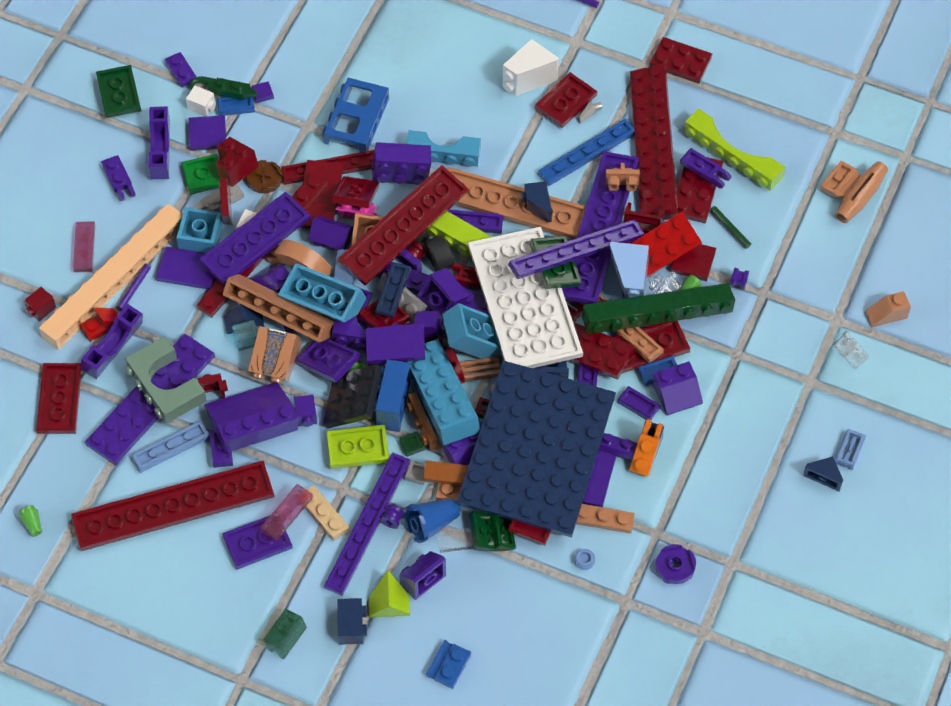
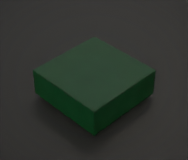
[399,431,425,457]

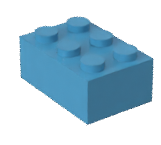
[442,303,502,359]

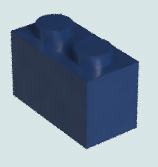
[337,598,367,645]

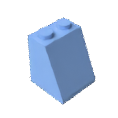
[610,242,649,298]

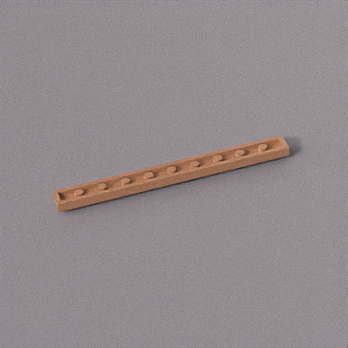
[436,483,635,534]

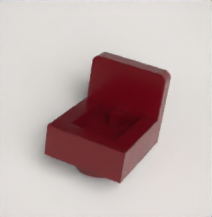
[198,373,228,399]

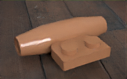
[820,161,888,223]

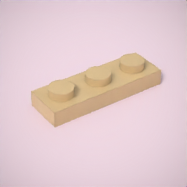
[298,485,350,541]

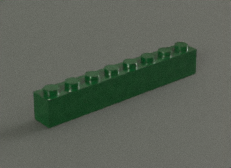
[581,283,736,334]

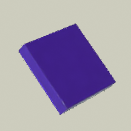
[189,115,226,151]

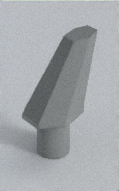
[579,102,603,123]

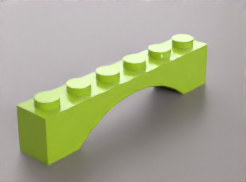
[684,108,785,191]

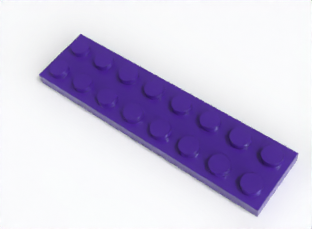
[85,334,215,466]

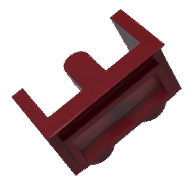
[624,202,664,233]

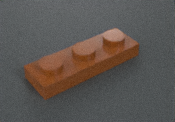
[406,392,437,451]

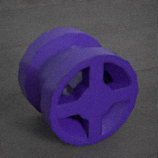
[730,267,749,289]
[380,504,404,529]

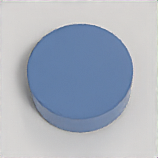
[575,549,595,570]

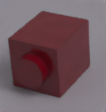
[24,287,56,321]

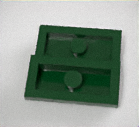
[469,511,516,551]

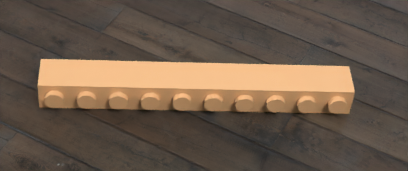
[39,204,183,350]

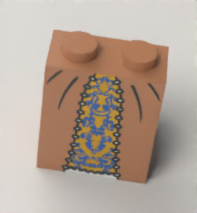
[248,326,303,384]

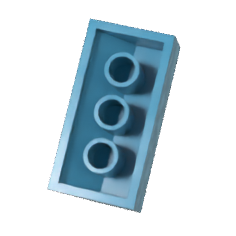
[278,263,366,323]

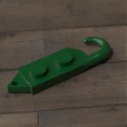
[189,76,258,100]

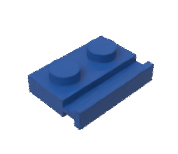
[426,640,471,689]

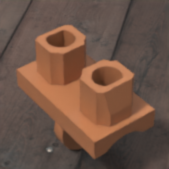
[606,163,640,191]

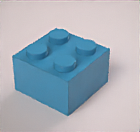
[177,207,224,253]

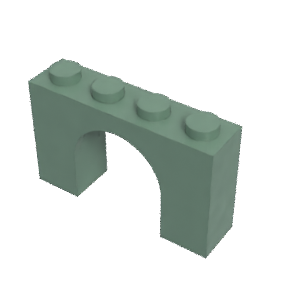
[125,336,207,424]

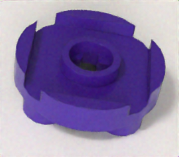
[655,544,696,584]

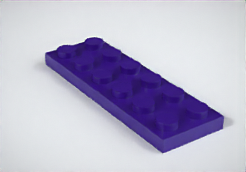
[200,191,311,286]

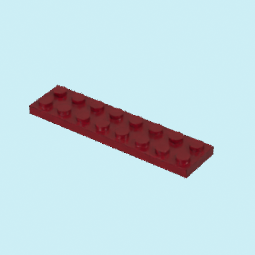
[338,165,469,286]

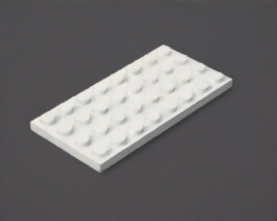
[468,227,583,368]

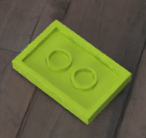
[327,425,389,469]

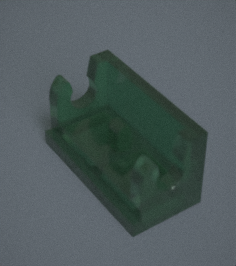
[262,608,307,659]

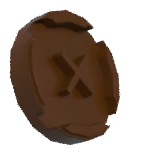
[246,160,282,194]

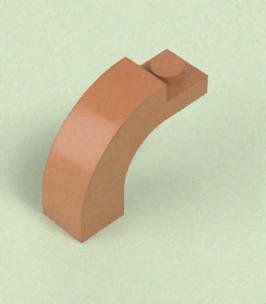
[267,240,333,276]

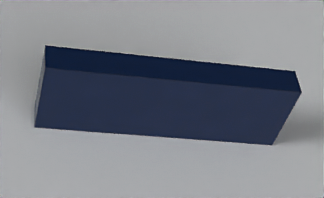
[375,262,411,319]

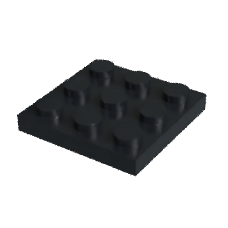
[323,364,382,429]

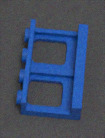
[322,77,389,153]

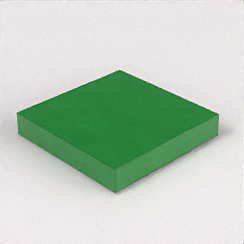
[181,154,220,195]

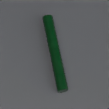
[710,206,752,249]

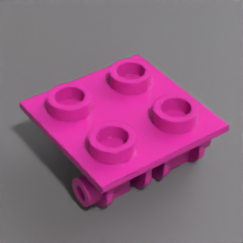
[336,202,379,219]

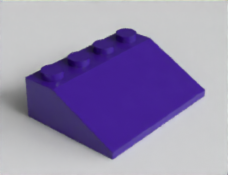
[204,382,299,453]

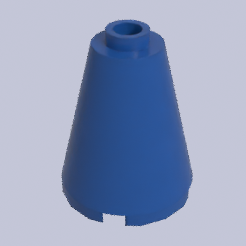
[404,499,461,543]

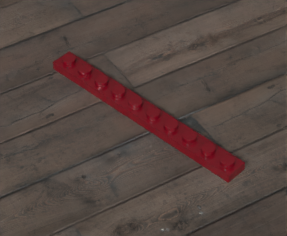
[196,172,328,318]

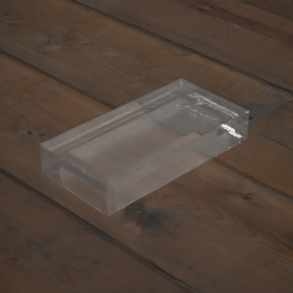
[437,528,474,553]

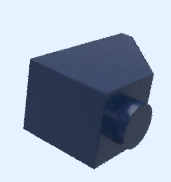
[521,181,552,223]

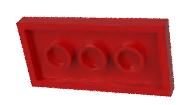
[630,212,702,278]

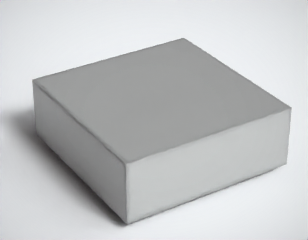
[405,461,425,485]

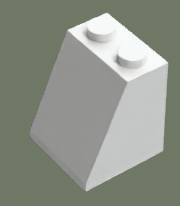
[503,39,559,96]

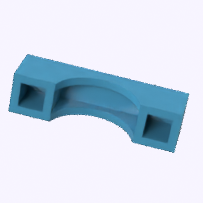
[406,130,481,167]

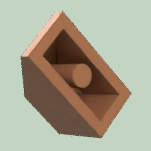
[865,291,911,327]

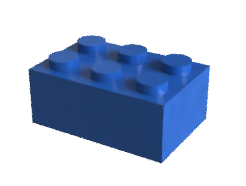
[373,360,411,432]

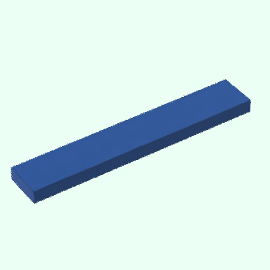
[538,119,635,187]

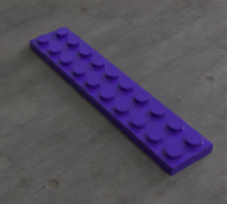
[562,151,639,304]

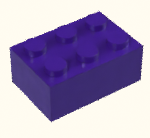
[372,142,432,185]

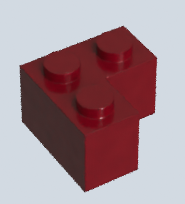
[216,137,259,187]

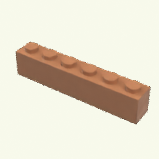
[223,274,335,343]

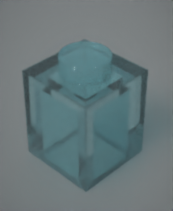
[232,320,259,351]

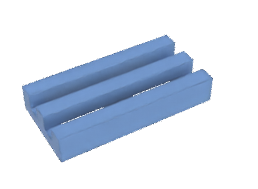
[835,429,866,470]

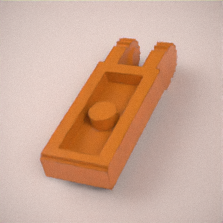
[629,419,663,477]

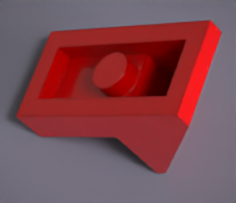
[80,308,118,342]

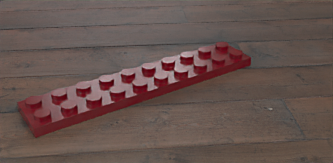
[630,64,679,220]
[71,460,274,551]

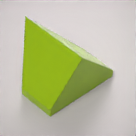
[369,570,410,617]

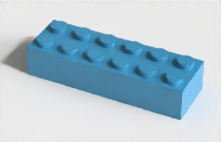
[404,339,480,445]

